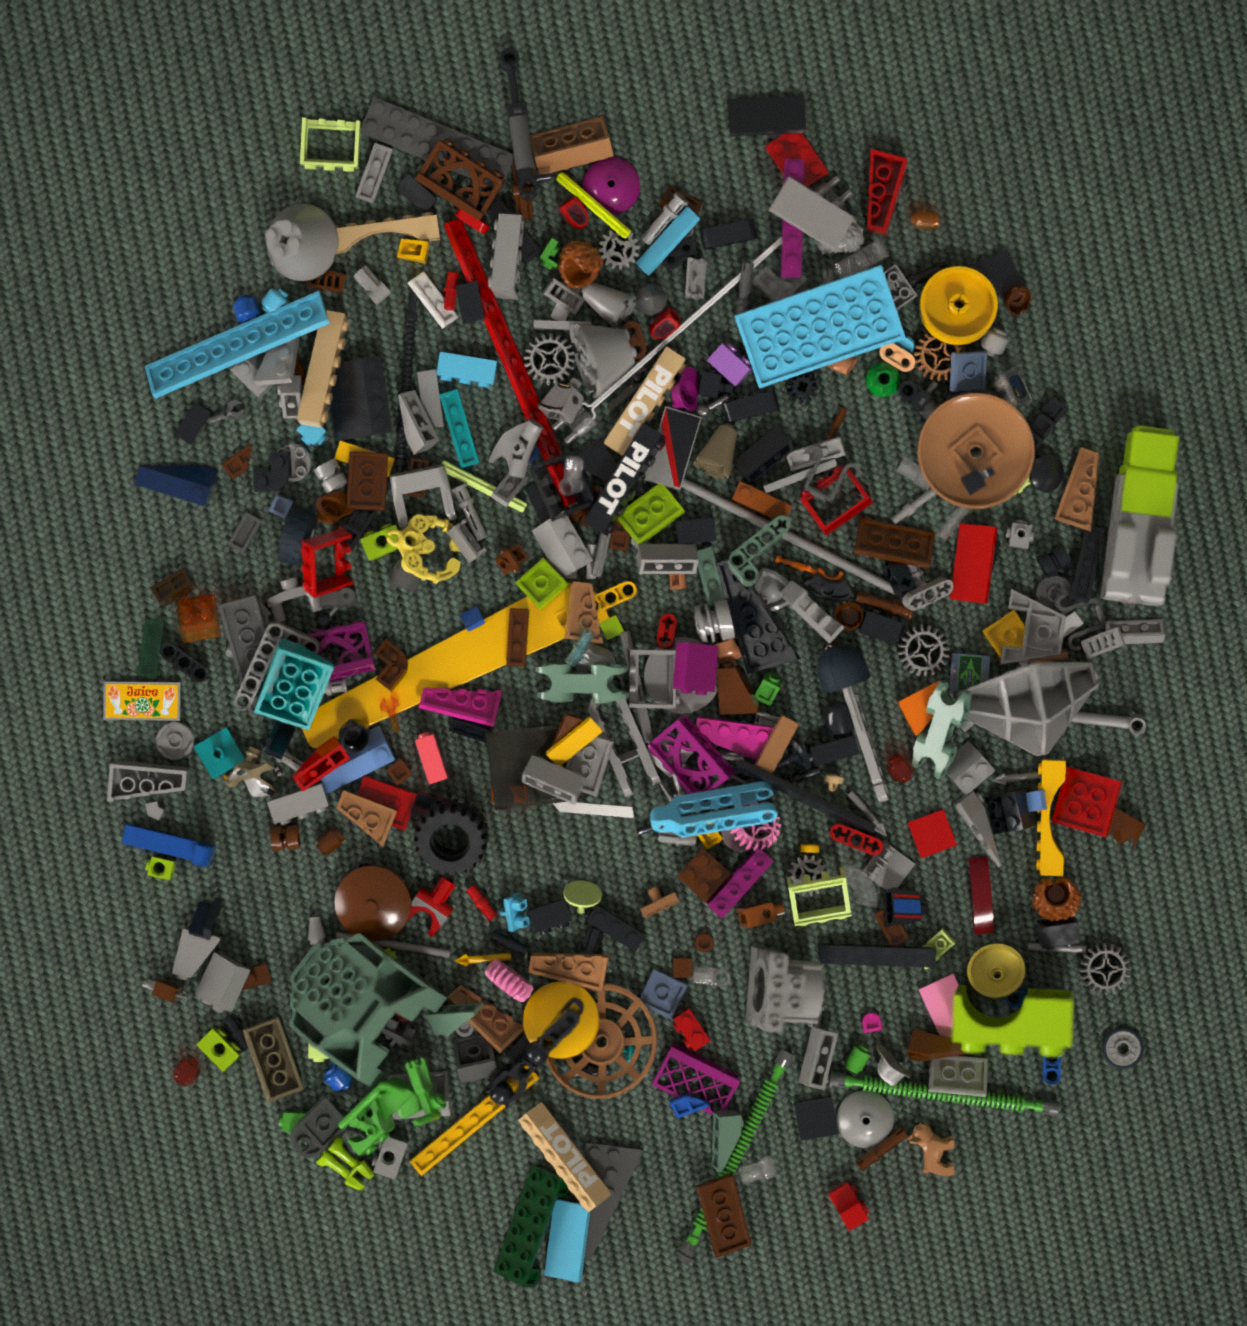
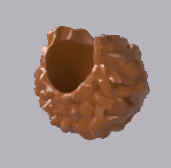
[557,240,603,288]
[1032,877,1082,921]

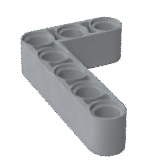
[234,621,320,710]

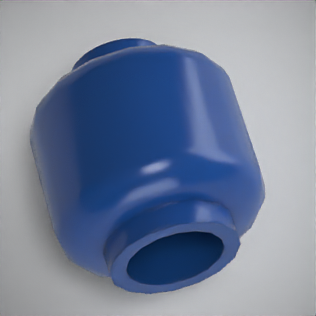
[233,295,260,323]
[324,1063,352,1091]

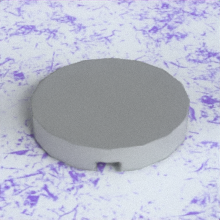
[156,722,195,760]

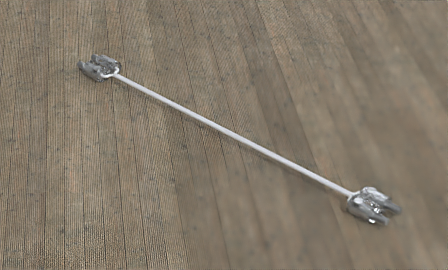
[552,176,852,444]

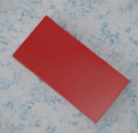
[950,523,998,604]

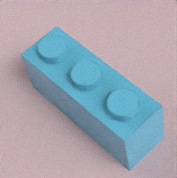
[436,352,498,388]

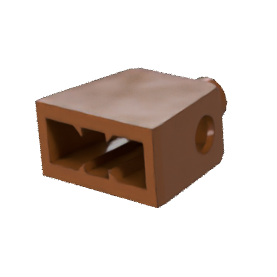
[737,901,785,928]

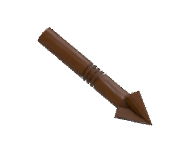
[824,408,847,441]

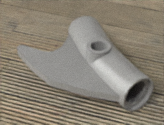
[488,419,543,478]

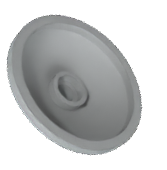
[836,1090,894,1148]

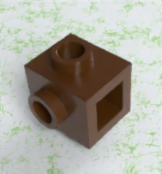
[495,543,530,575]

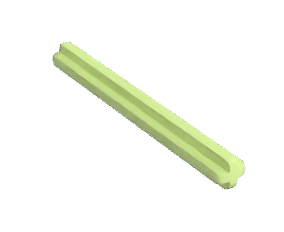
[441,460,527,512]

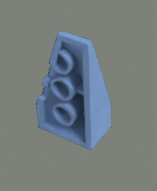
[321,725,396,793]

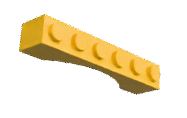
[1036,759,1066,876]

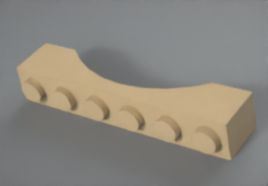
[335,212,441,254]

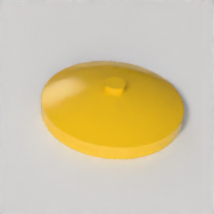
[523,981,600,1059]

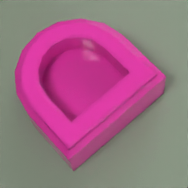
[862,1012,883,1033]

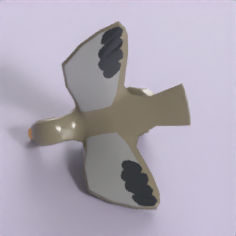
[223,747,276,797]

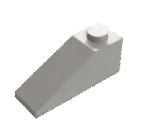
[398,390,439,454]

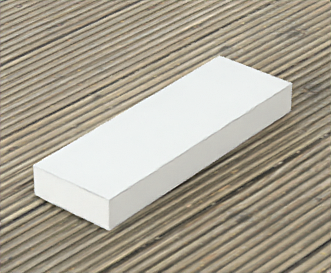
[408,271,458,329]

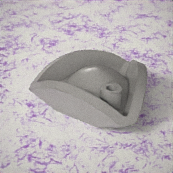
[755,568,789,612]

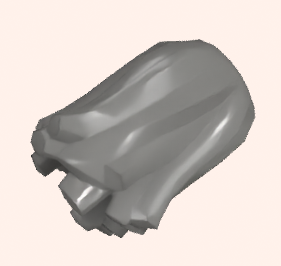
[574,641,615,671]

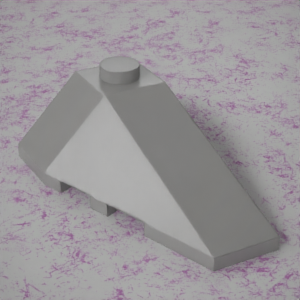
[953,791,1002,868]

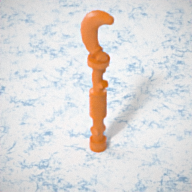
[775,555,843,580]

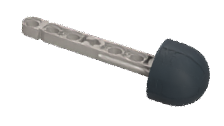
[817,644,890,802]

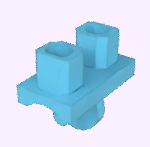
[499,892,530,932]

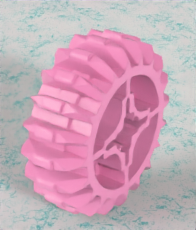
[730,801,781,851]
[485,959,533,1002]

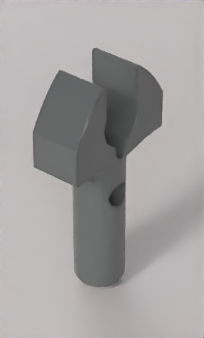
[210,400,245,424]

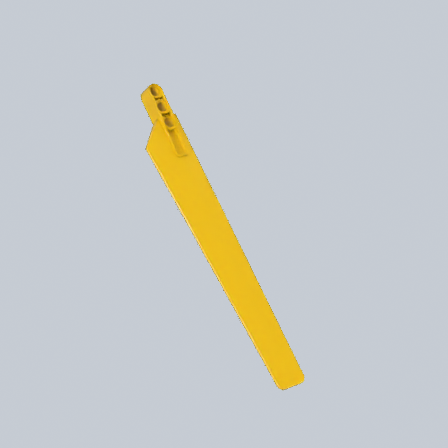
[302,581,638,748]

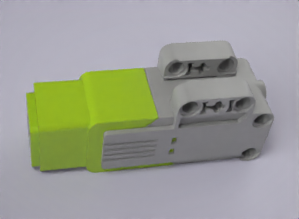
[1099,426,1179,606]

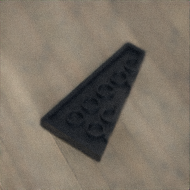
[716,558,801,674]

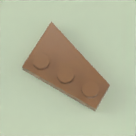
[564,581,603,644]

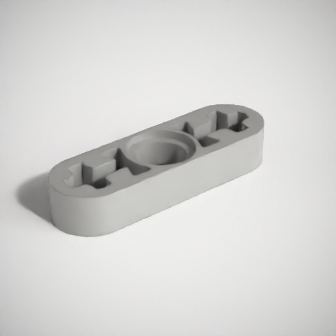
[903,577,953,611]

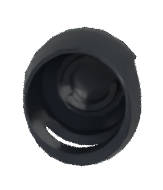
[339,718,371,753]

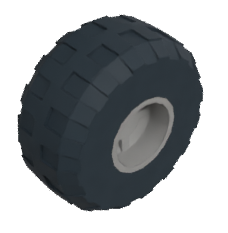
[278,507,318,566]

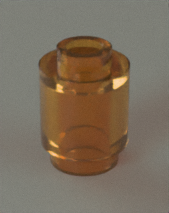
[911,210,939,230]

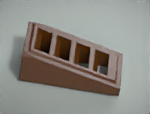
[306,271,347,294]

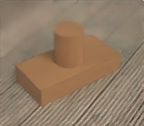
[640,887,680,919]

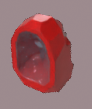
[558,196,589,229]
[649,307,681,339]

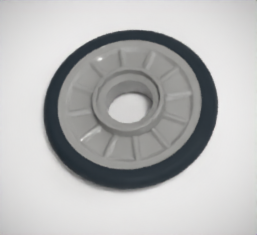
[1102,1027,1144,1069]

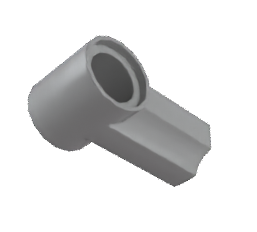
[354,265,391,305]

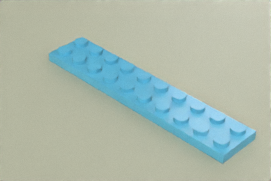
[145,291,330,399]

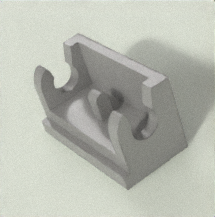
[685,257,707,299]
[447,519,487,563]

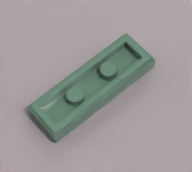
[697,546,726,606]

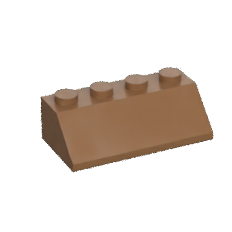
[530,116,614,174]

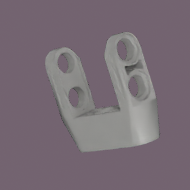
[390,464,457,531]

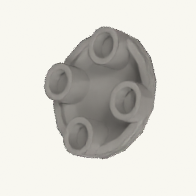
[277,443,311,482]

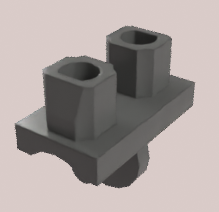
[381,1014,417,1047]

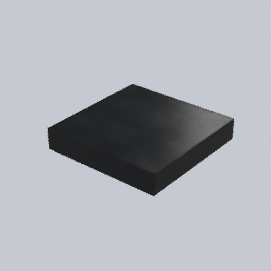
[794,1096,838,1141]

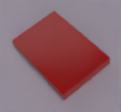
[357,775,417,831]

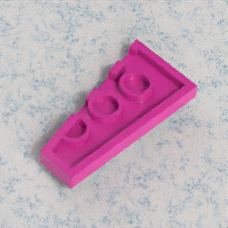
[419,688,502,727]
[696,716,774,760]

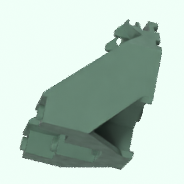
[290,934,447,1089]

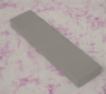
[762,459,837,493]

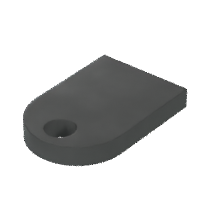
[290,1096,349,1158]

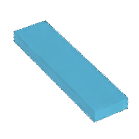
[636,206,700,276]

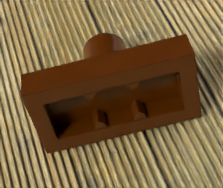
[241,963,272,991]

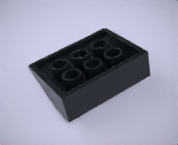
[330,356,393,442]

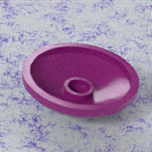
[583,157,640,215]

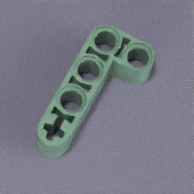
[728,515,791,586]

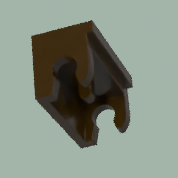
[150,568,197,608]

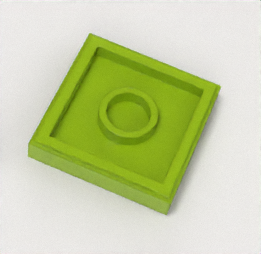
[515,557,569,610]

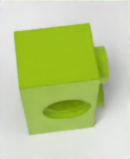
[360,523,399,561]
[196,1027,242,1072]

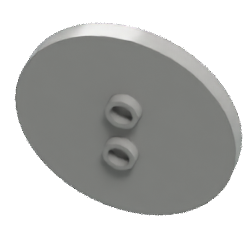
[644,637,720,714]

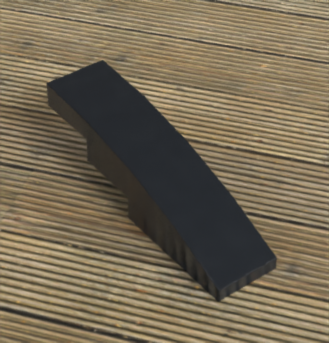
[1030,395,1069,453]

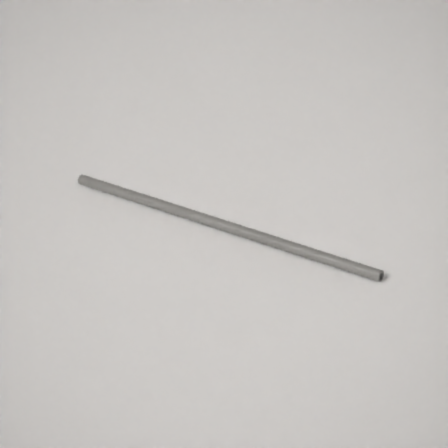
[681,478,926,610]

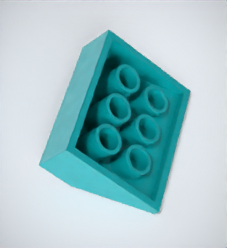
[254,638,334,730]

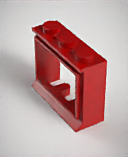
[799,465,874,537]
[301,526,353,598]

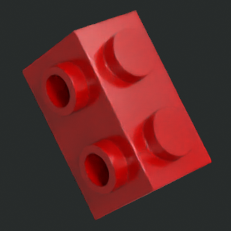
[672,1007,711,1051]

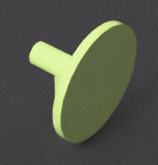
[563,880,602,914]

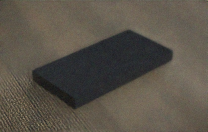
[727,95,807,137]
[954,250,1023,311]

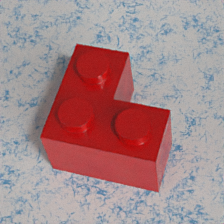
[827,1180,870,1231]

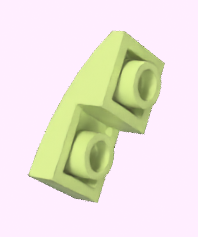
[922,928,956,969]

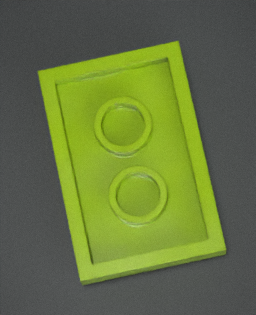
[618,484,685,545]

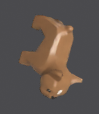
[907,1122,954,1176]

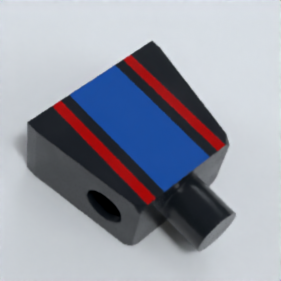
[883,888,929,927]

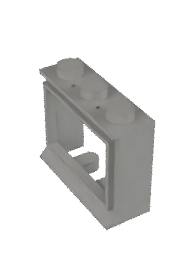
[779,580,844,643]
[629,650,680,709]

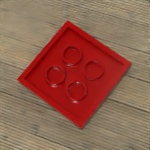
[1051,767,1122,838]

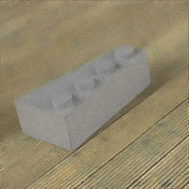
[488,214,524,300]
[107,760,190,802]

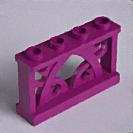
[290,621,376,681]
[647,713,735,794]
[708,848,773,918]

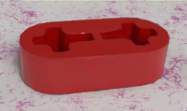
[455,208,490,234]
[657,614,677,650]

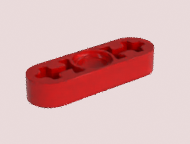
[830,824,883,855]

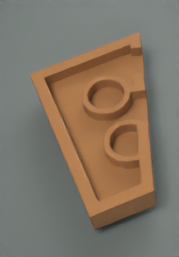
[337,790,397,847]

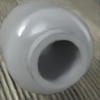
[980,327,1009,357]

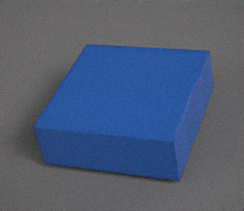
[460,606,485,632]

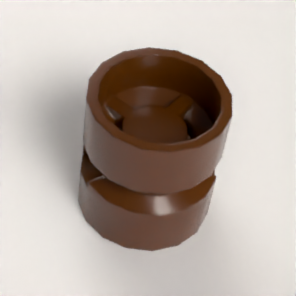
[270,824,300,851]

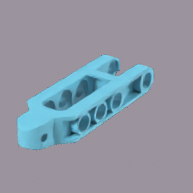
[650,781,777,837]

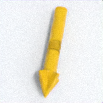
[454,953,511,966]

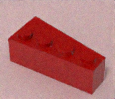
[867,149,908,237]

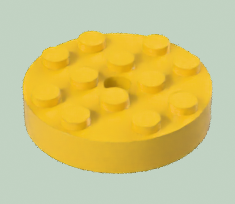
[919,266,998,345]

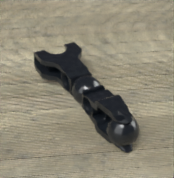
[484,997,584,1109]

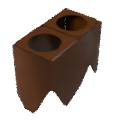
[1108,808,1146,851]

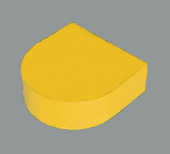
[800,844,820,853]

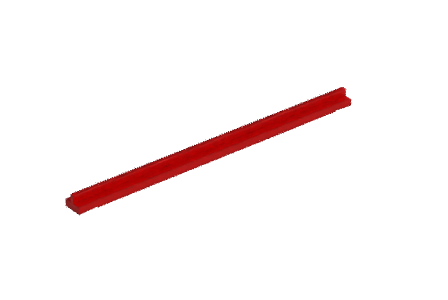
[444,219,577,507]

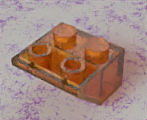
[177,594,221,643]

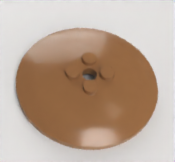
[918,393,1034,509]

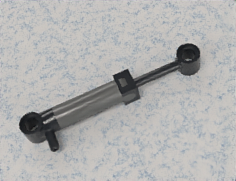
[500,48,552,201]

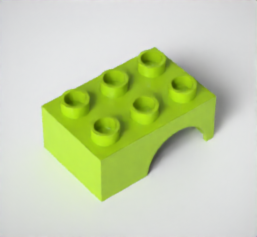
[952,985,1075,1056]

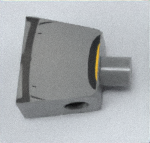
[537,378,584,423]

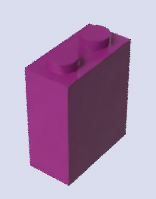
[673,642,718,695]

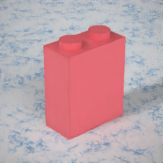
[415,731,449,784]

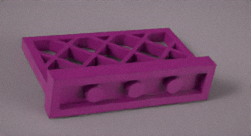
[652,1042,741,1115]

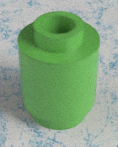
[845,1044,871,1074]

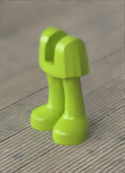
[315,1135,375,1191]

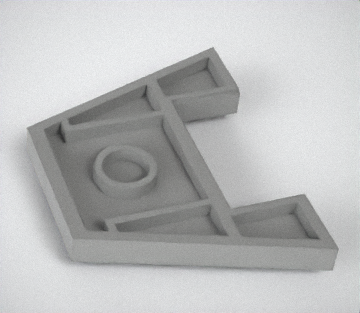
[1000,589,1066,665]

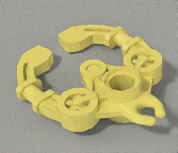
[386,514,461,584]

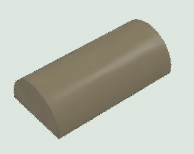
[242,1017,304,1103]

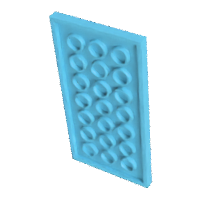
[734,265,906,389]

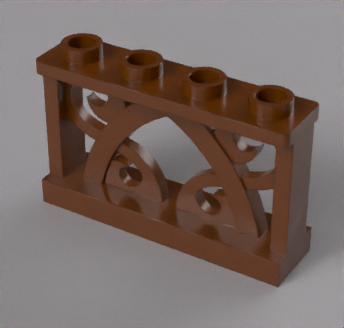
[415,138,506,221]

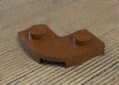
[374,639,408,692]

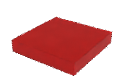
[907,809,957,859]

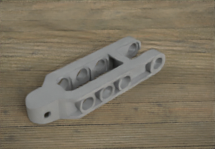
[588,693,661,797]

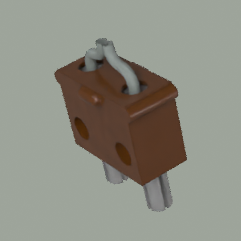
[142,979,189,1003]

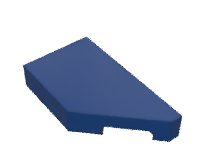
[669,1093,710,1119]

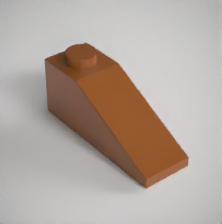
[732,482,792,519]

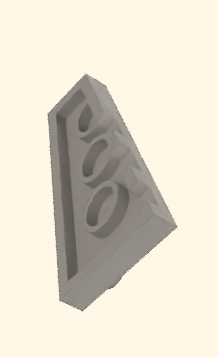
[254,337,300,386]

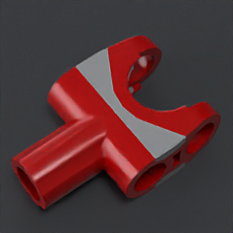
[407,876,456,937]

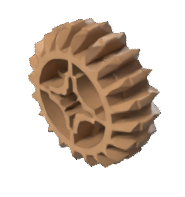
[913,333,965,381]

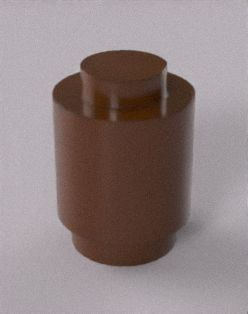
[316,828,345,855]

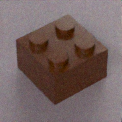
[677,848,734,904]

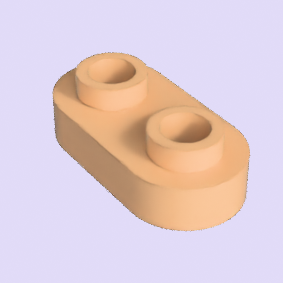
[879,343,915,372]

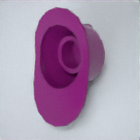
[671,367,700,411]

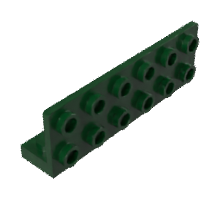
[494,1165,570,1287]

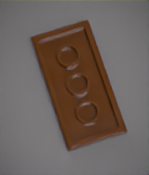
[854,517,936,569]
[696,1173,752,1258]

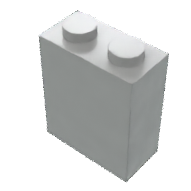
[195,952,250,1013]

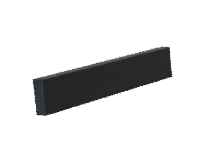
[820,943,936,968]

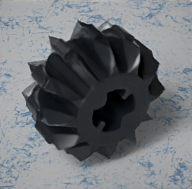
[786,373,819,404]

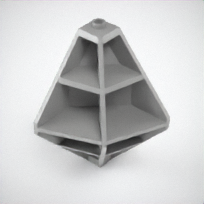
[955,662,1098,756]

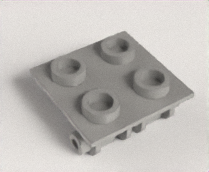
[862,841,915,890]

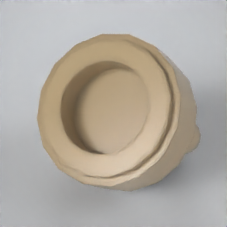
[824,773,844,792]

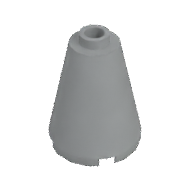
[582,282,636,329]

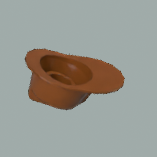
[315,491,355,524]

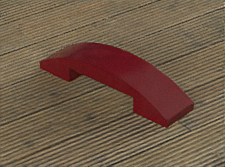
[968,857,994,935]

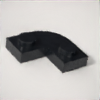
[253,452,292,492]

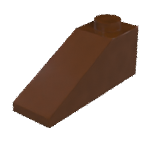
[906,1029,967,1061]

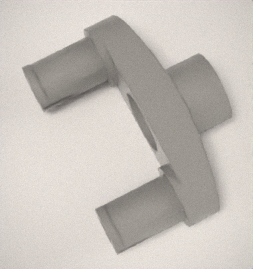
[267,577,323,622]

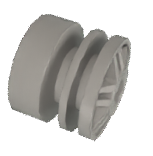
[694,599,735,644]

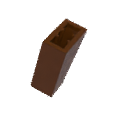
[717,662,761,714]

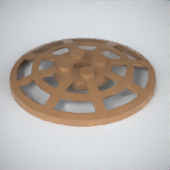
[547,984,658,1099]

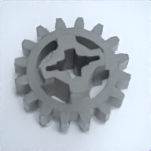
[598,230,640,271]
[788,855,828,896]

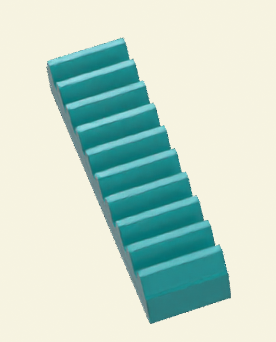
[439,389,479,469]

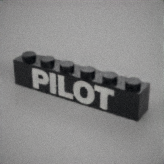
[584,423,666,537]

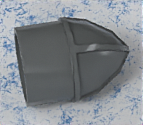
[636,284,667,315]
[389,557,421,593]

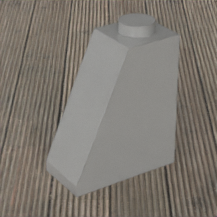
[172,927,222,980]

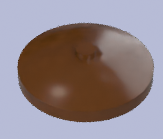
[335,864,412,941]

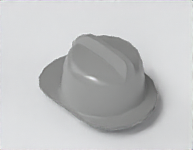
[876,1044,911,1086]

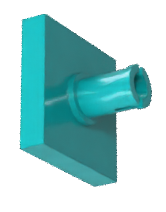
[193,727,245,779]

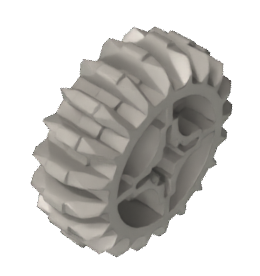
[524,333,576,386]
[897,625,950,677]
[1079,943,1132,995]

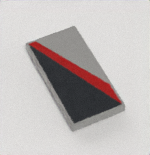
[644,406,702,490]

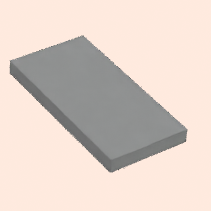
[769,177,855,251]

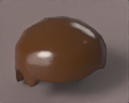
[1003,285,1031,316]
[834,601,864,630]

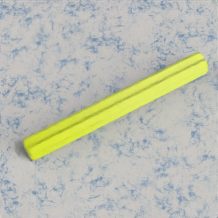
[556,172,631,239]

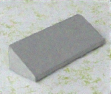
[1105,619,1165,645]

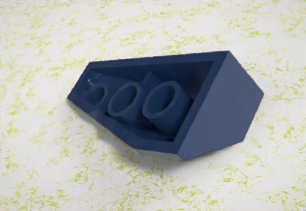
[134,465,219,507]

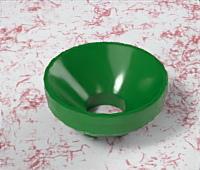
[866,362,901,397]

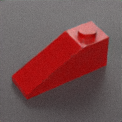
[292,736,350,791]

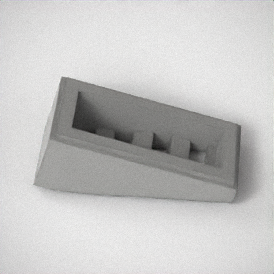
[542,278,585,315]
[1081,627,1126,659]

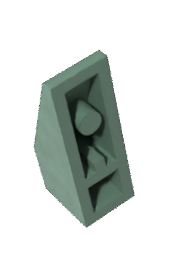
[427,1002,484,1036]
[712,1110,744,1173]

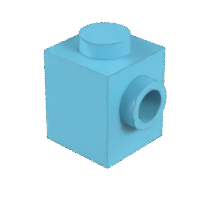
[297,424,328,446]

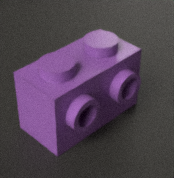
[707,342,752,386]

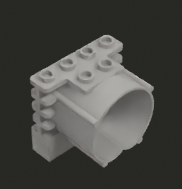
[745,946,823,1032]

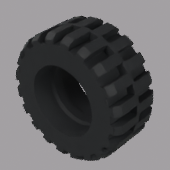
[414,798,489,876]

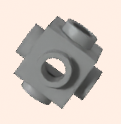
[1005,520,1034,549]

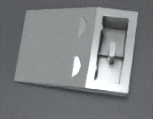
[884,264,918,310]

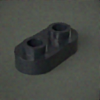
[662,238,696,270]

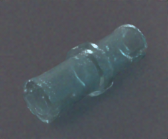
[565,629,595,667]

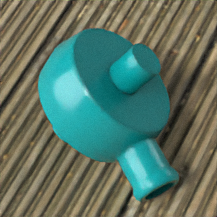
[623,1045,636,1063]

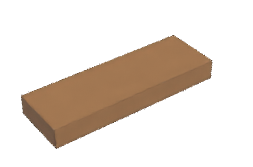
[754,715,799,774]

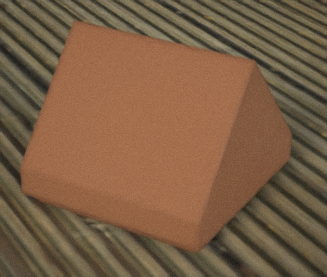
[669,574,687,590]

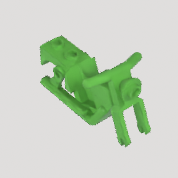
[337,1057,447,1156]

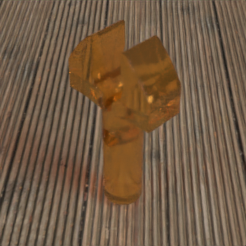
[380,696,401,732]

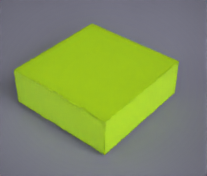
[599,615,624,640]

